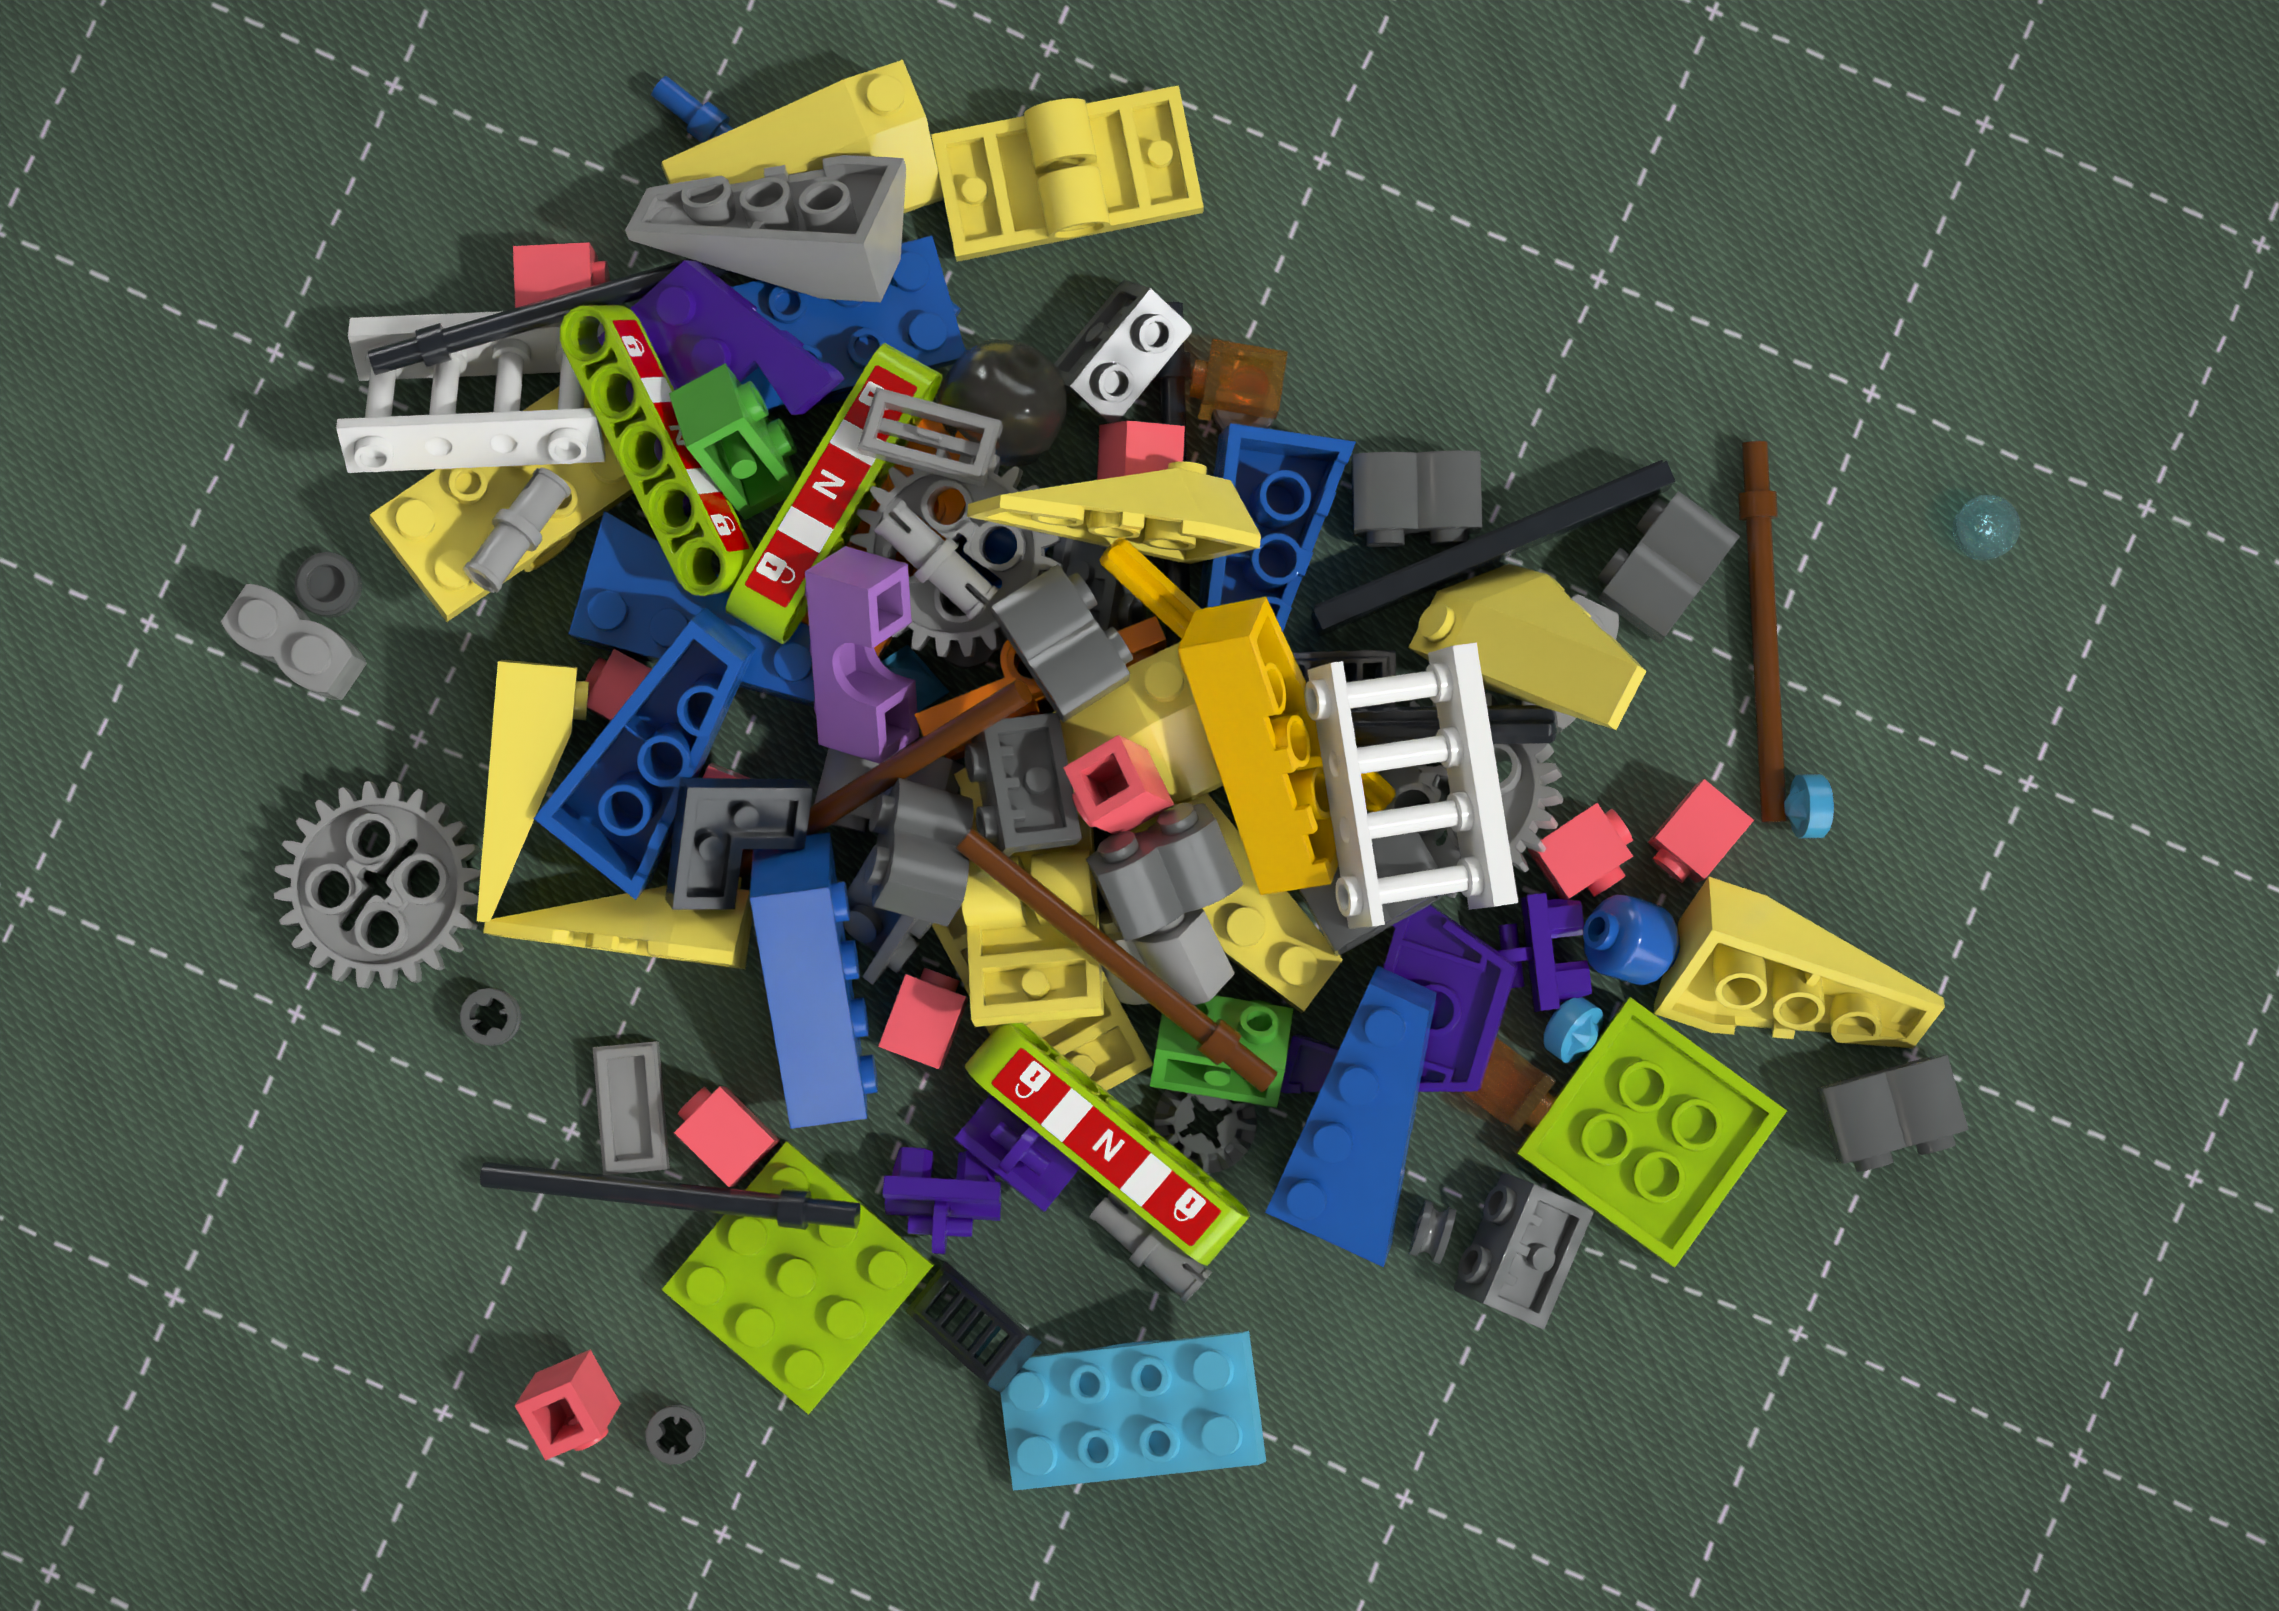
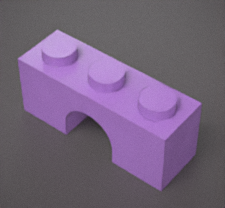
[805,546,919,764]

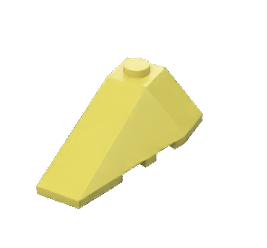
[661,60,943,213]
[967,462,1261,564]
[1408,564,1646,730]
[954,642,1223,820]
[477,660,589,922]
[483,877,753,969]
[1654,877,1945,1048]

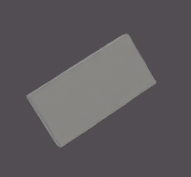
[593,1041,670,1175]

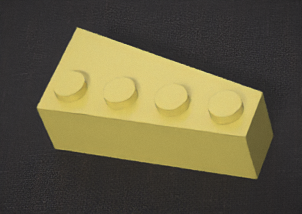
[1130,793,1343,1013]

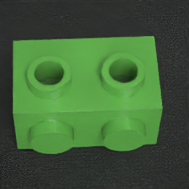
[669,363,798,520]
[1150,995,1293,1108]

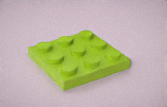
[1516,997,1787,1268]
[661,1141,935,1415]

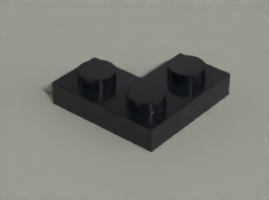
[665,778,813,910]

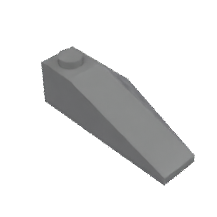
[625,155,906,302]

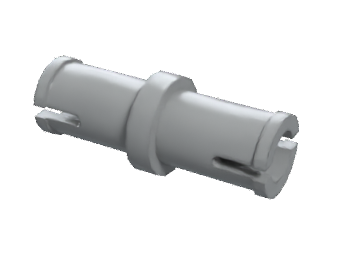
[463,467,571,593]
[873,500,999,620]
[1089,1192,1212,1303]

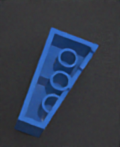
[1198,423,1356,632]
[1265,966,1437,1267]

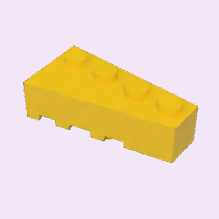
[1178,597,1339,895]

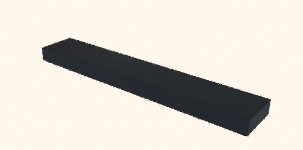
[1311,460,1675,637]

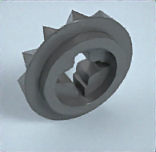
[1154,1089,1257,1173]

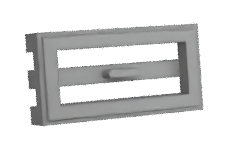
[858,387,1003,488]

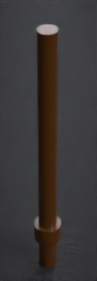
[1738,441,1787,823]
[739,679,1032,879]
[955,828,1278,1092]

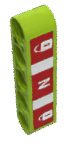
[560,305,754,596]
[725,343,942,644]
[965,1023,1250,1266]

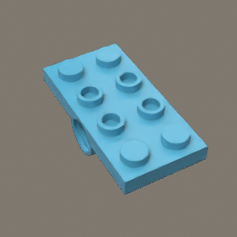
[1000,1331,1266,1491]

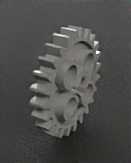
[850,449,1061,657]
[1367,693,1563,898]
[274,781,481,989]

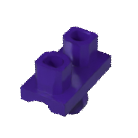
[1497,893,1592,1012]
[954,1094,1081,1213]
[883,1147,1002,1255]

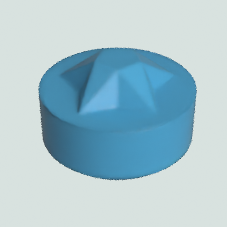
[1784,774,1834,838]
[1544,997,1604,1063]

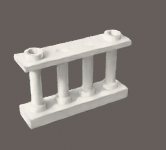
[336,311,605,473]
[1304,642,1518,929]

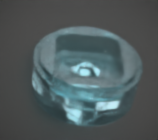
[1953,495,2020,561]

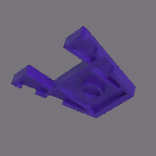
[598,260,844,515]
[1280,904,1518,1093]

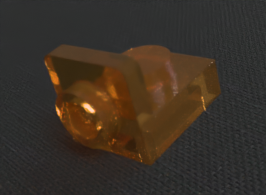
[1189,339,1288,421]
[1461,1037,1556,1132]

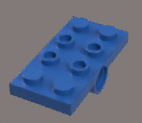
[731,236,967,413]

